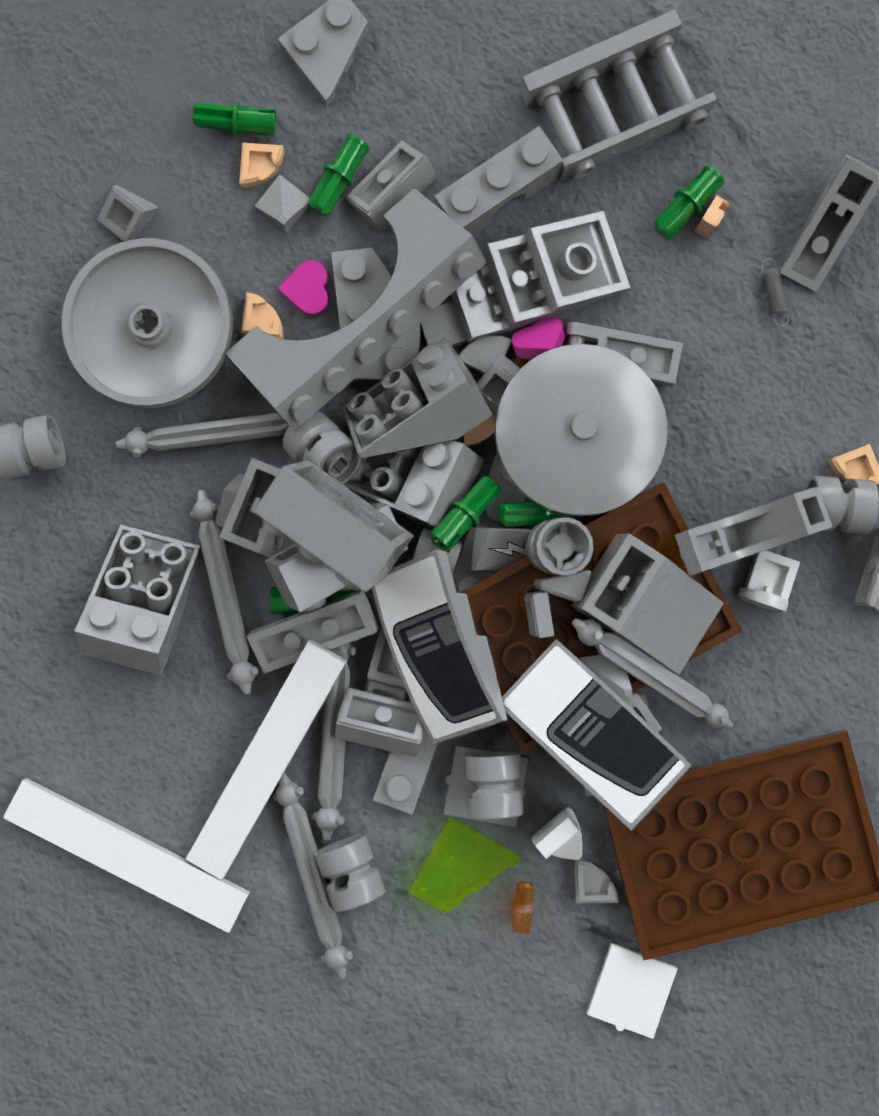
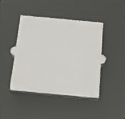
[586,942,678,1039]

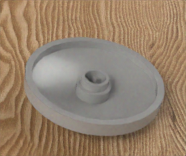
[62,238,233,408]
[495,344,667,517]

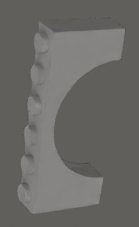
[225,188,487,431]

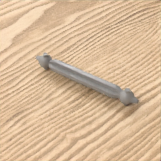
[116,413,289,458]
[190,490,258,695]
[572,619,733,729]
[312,643,356,840]
[273,773,353,979]

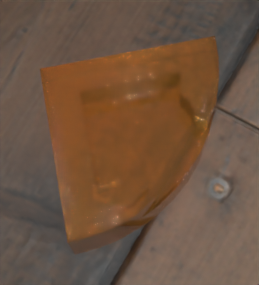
[510,880,534,934]

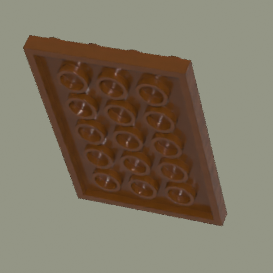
[459,482,742,754]
[602,730,879,961]

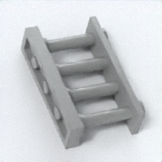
[520,10,717,181]

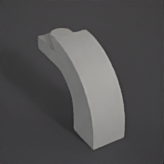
[675,487,833,576]

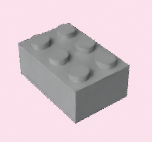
[253,460,414,592]

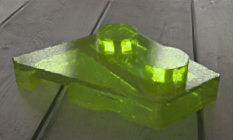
[409,815,522,913]

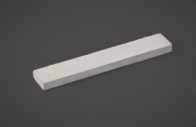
[186,640,347,880]
[3,778,250,933]

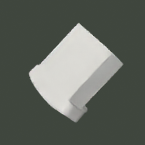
[737,550,800,612]
[532,807,582,860]

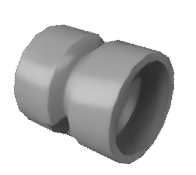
[283,411,361,484]
[0,414,66,481]
[805,476,879,535]
[526,518,593,575]
[465,751,524,819]
[314,833,386,912]

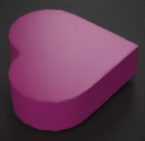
[278,260,329,317]
[511,317,565,360]

